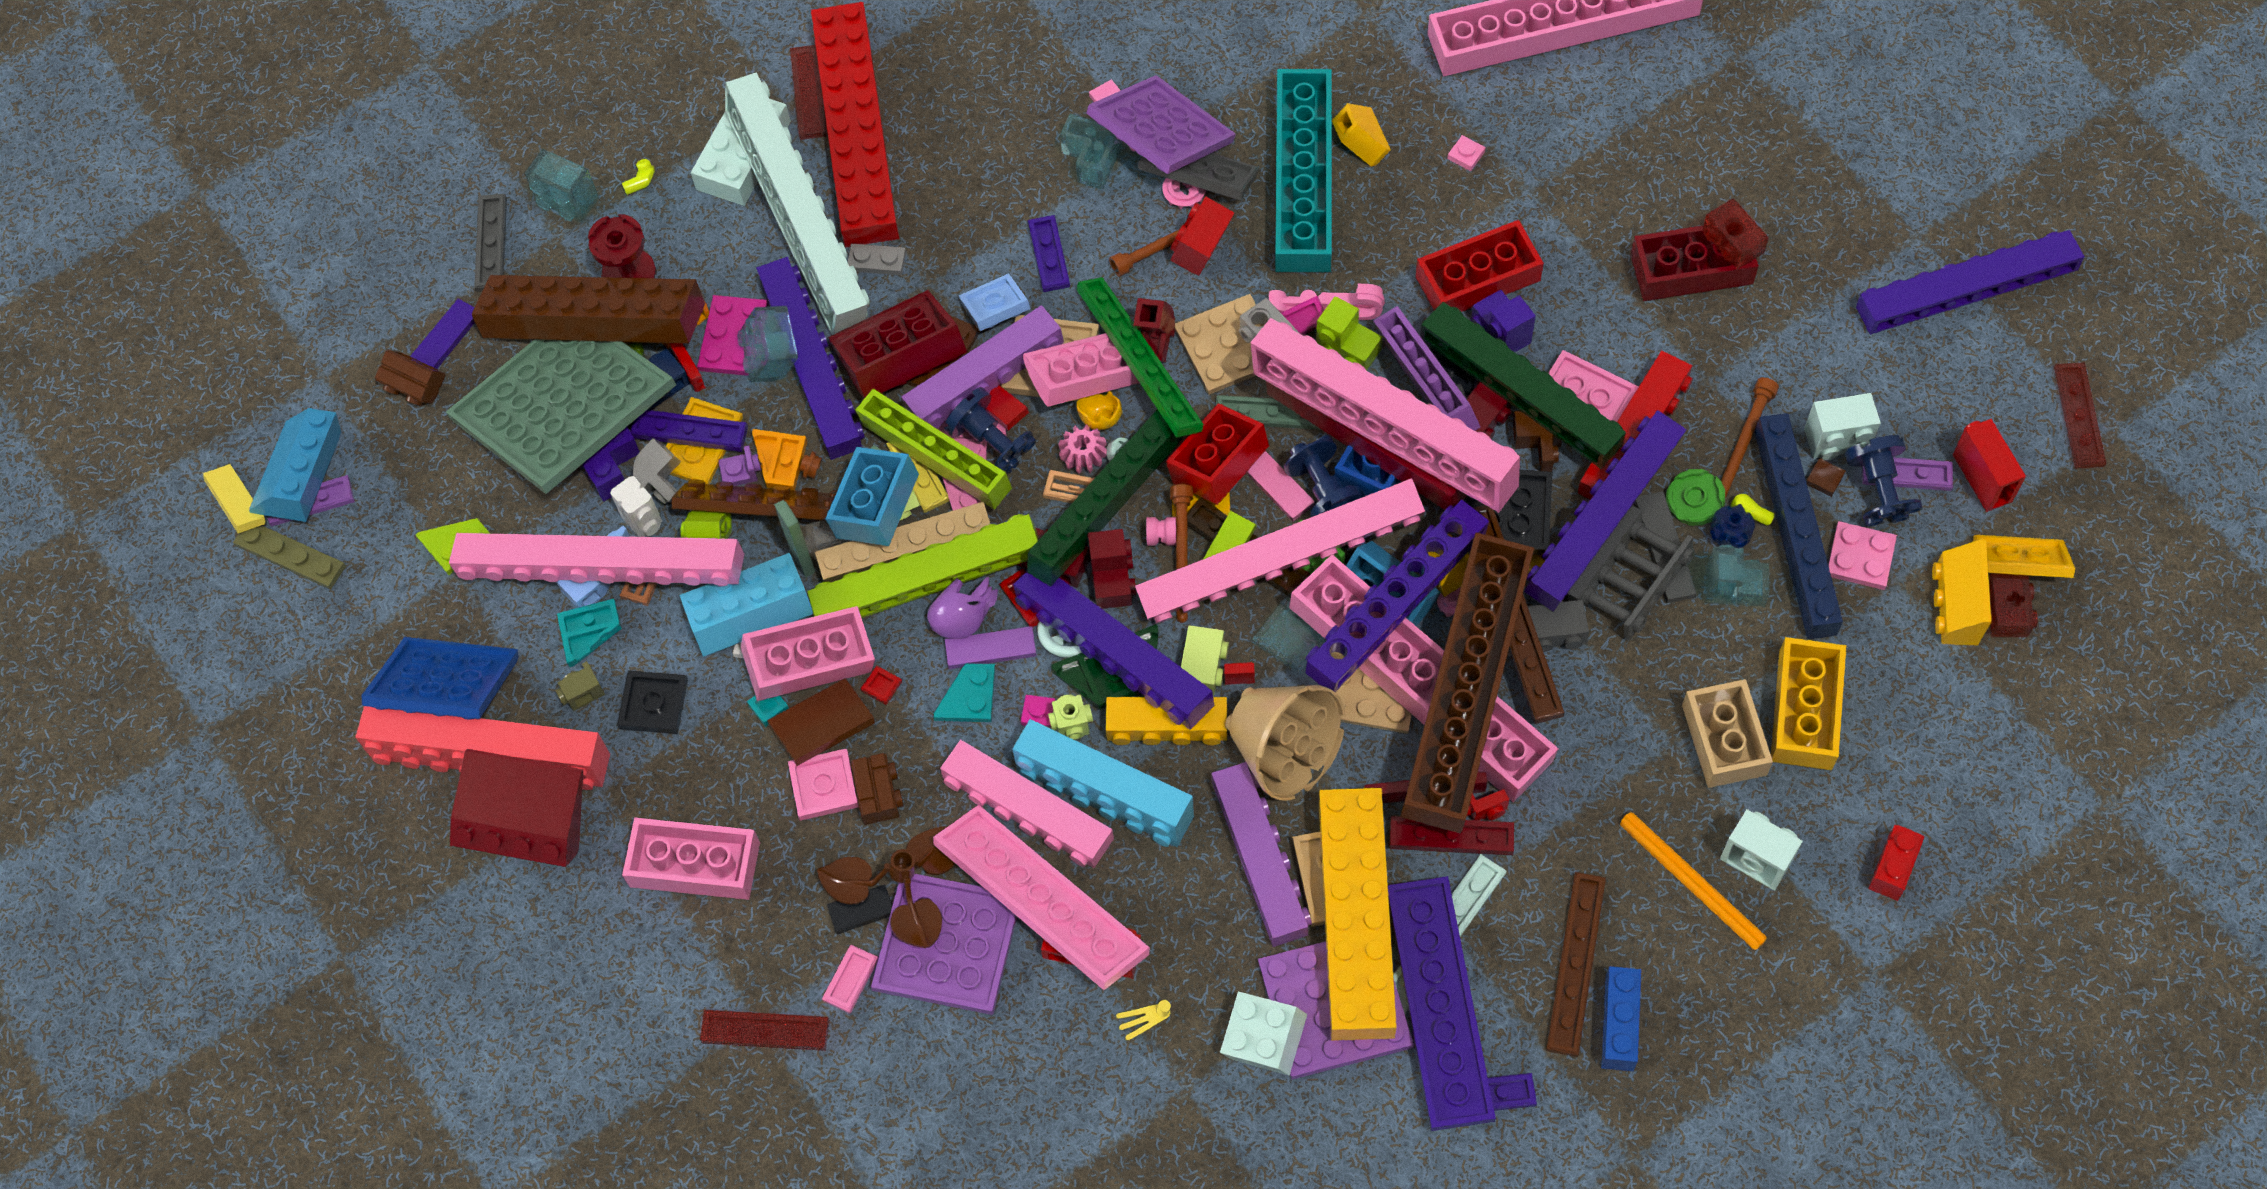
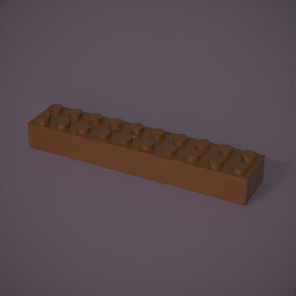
[1400,532,1534,833]

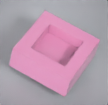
[1447,135,1486,171]

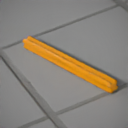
[1620,812,1766,950]

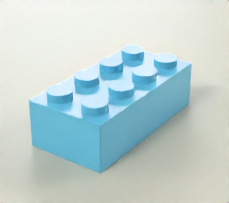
[679,553,814,657]

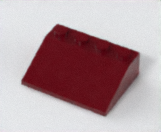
[828,290,967,399]
[450,749,583,867]

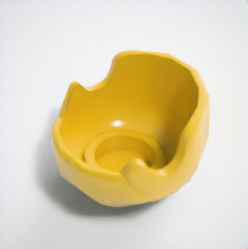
[1076,391,1123,430]

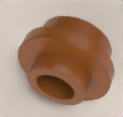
[799,451,822,479]

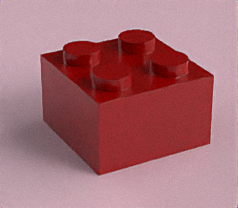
[1170,196,1234,276]

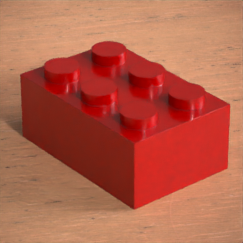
[1166,403,1269,505]

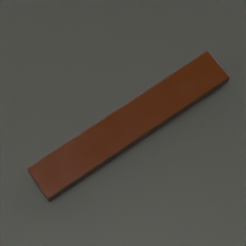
[1546,872,1606,1057]

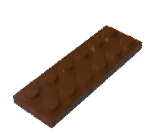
[672,479,838,520]

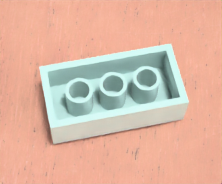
[691,99,791,206]

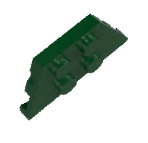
[1051,624,1159,710]

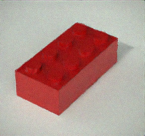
[1415,220,1544,312]

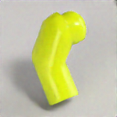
[622,159,655,195]
[1731,494,1774,526]

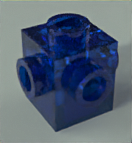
[1709,504,1755,552]

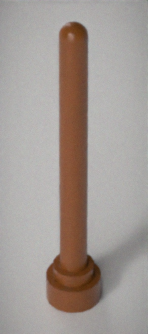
[1109,229,1180,277]
[1721,377,1779,498]
[1170,484,1193,623]

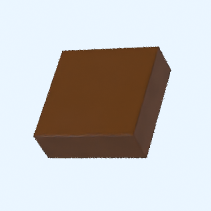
[1806,458,1846,497]

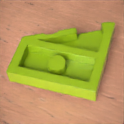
[415,518,490,575]

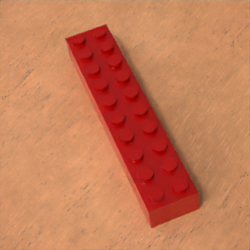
[811,2,899,248]

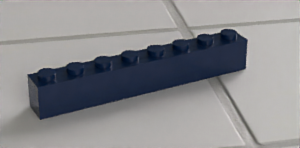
[1754,413,1843,640]

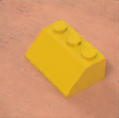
[1932,540,1991,646]

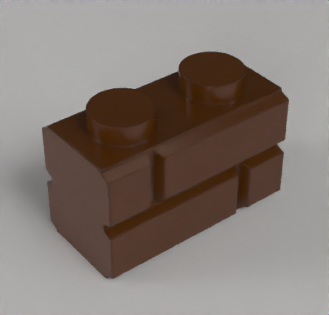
[375,349,445,406]
[851,753,904,825]

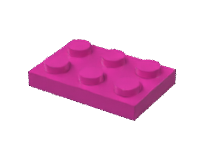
[697,295,769,376]

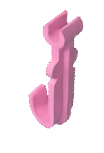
[1269,284,1385,320]

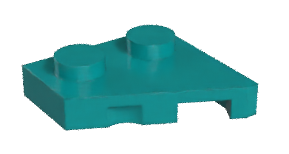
[557,599,622,668]
[933,663,995,722]

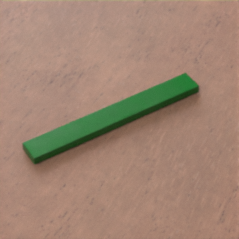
[1077,277,1204,438]

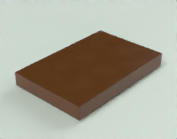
[767,678,875,766]

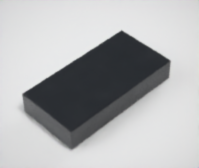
[827,884,892,935]

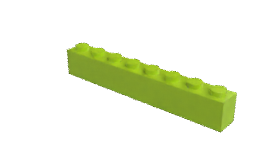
[807,514,1039,618]

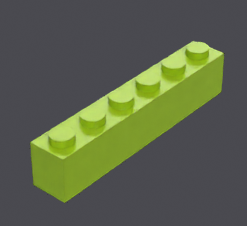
[855,389,1012,510]

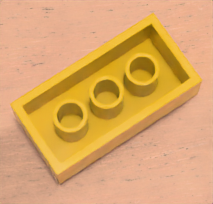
[1771,637,1846,770]

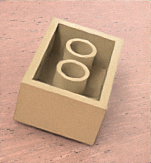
[1682,679,1773,788]

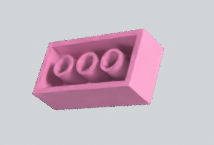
[741,606,875,701]
[622,818,760,900]

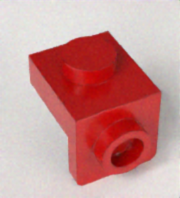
[1467,789,1509,821]

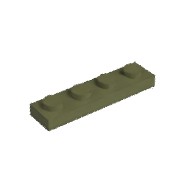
[233,525,346,590]

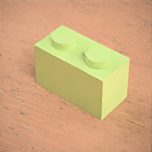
[1181,625,1229,695]

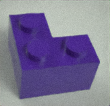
[1470,290,1536,352]
[581,427,640,502]

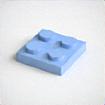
[959,274,1031,331]

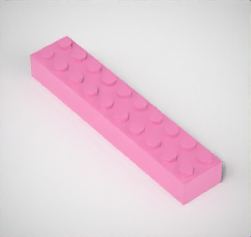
[1427,0,1703,77]
[1251,318,1520,512]
[1289,555,1559,802]

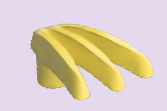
[1116,1000,1171,1040]

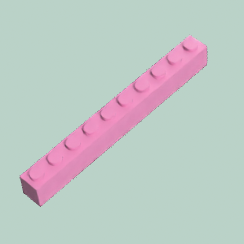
[1135,478,1425,624]
[449,533,744,586]

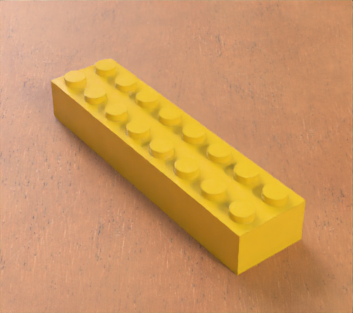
[1319,788,1397,1041]

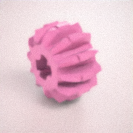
[1059,424,1107,474]

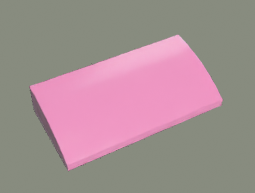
[1023,333,1139,407]

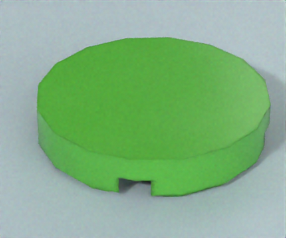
[1666,469,1725,526]

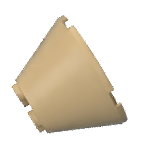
[1225,685,1345,801]

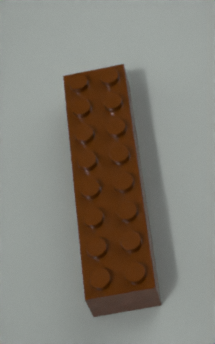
[472,275,705,343]

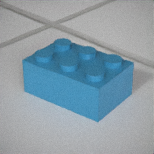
[825,447,919,546]

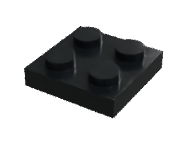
[617,670,688,734]

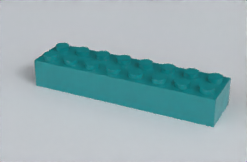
[1275,69,1332,272]

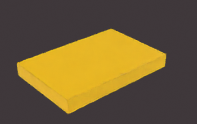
[666,397,743,484]
[1973,535,2075,578]

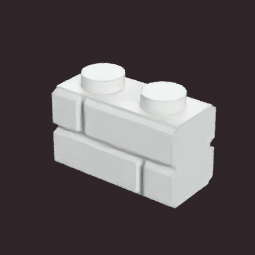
[610,476,662,537]

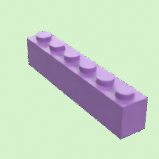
[901,305,1064,429]
[1373,306,1480,431]
[1212,762,1312,947]

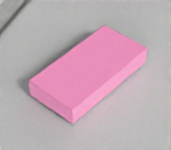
[822,945,879,1013]

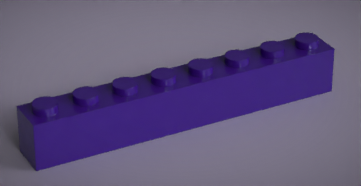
[1856,230,2085,335]
[756,256,865,460]
[1524,410,1687,612]
[1013,572,1215,730]

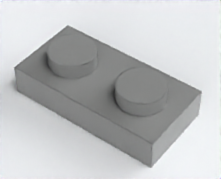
[848,244,906,276]

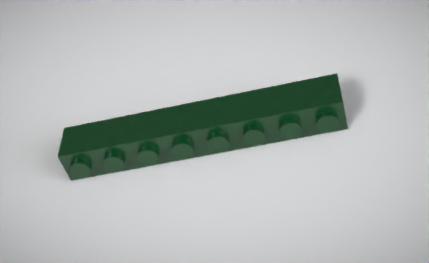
[1420,302,1626,469]
[1027,409,1184,587]

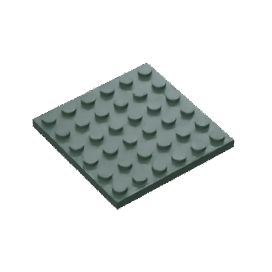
[446,339,676,494]

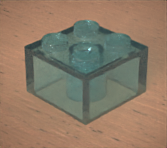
[524,148,599,223]
[738,306,798,383]

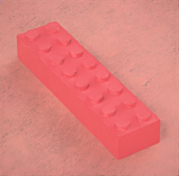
[355,706,610,790]

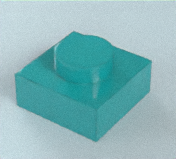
[747,696,789,727]

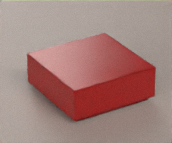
[1224,662,1255,685]
[861,666,902,705]

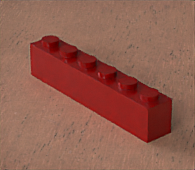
[1578,351,1693,500]

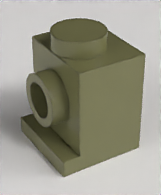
[555,661,605,712]

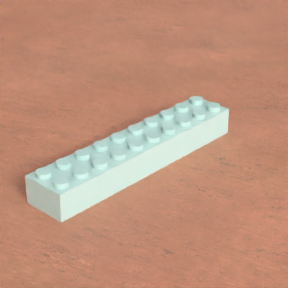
[725,72,870,336]

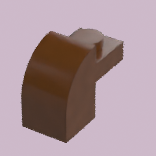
[1513,411,1562,472]

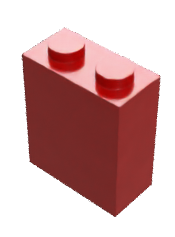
[1953,419,2026,512]

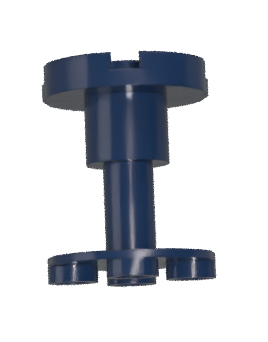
[944,387,1037,474]
[1284,435,1366,517]
[1845,435,1923,527]

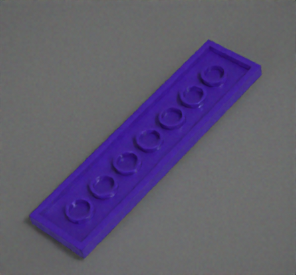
[1388,876,1496,1131]

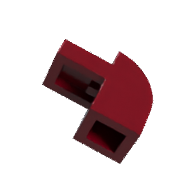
[1133,298,1175,363]

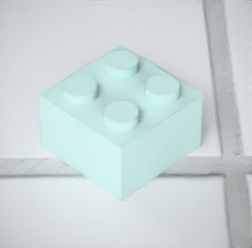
[1804,393,1881,460]
[1720,809,1803,891]
[1220,991,1307,1076]

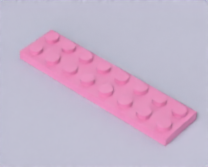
[933,805,1150,990]

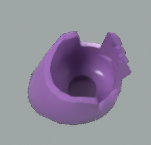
[927,577,998,639]

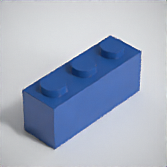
[1601,966,1641,1071]

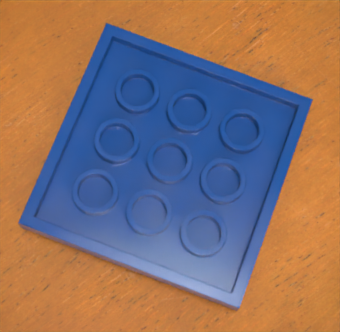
[361,637,518,720]

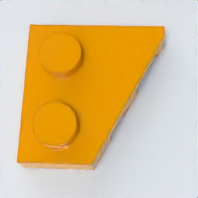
[752,429,808,491]

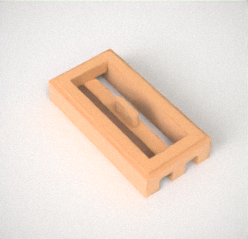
[1043,470,1095,503]

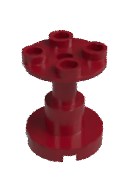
[588,214,657,278]

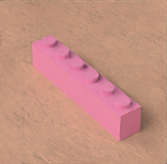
[940,740,1114,868]

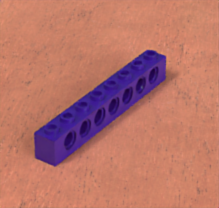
[1305,499,1489,693]

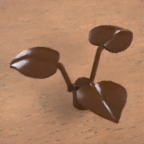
[817,826,955,949]

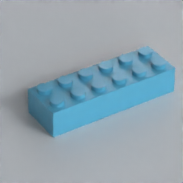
[1012,719,1194,847]

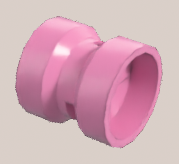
[1146,517,1176,546]

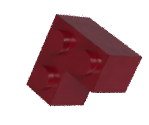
[1088,529,1137,609]

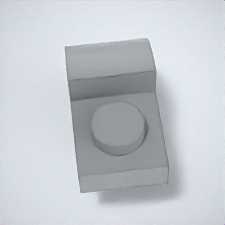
[633,438,681,504]

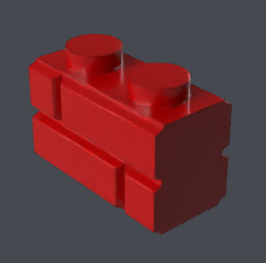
[1868,825,1925,901]

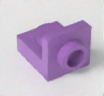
[718,446,761,486]

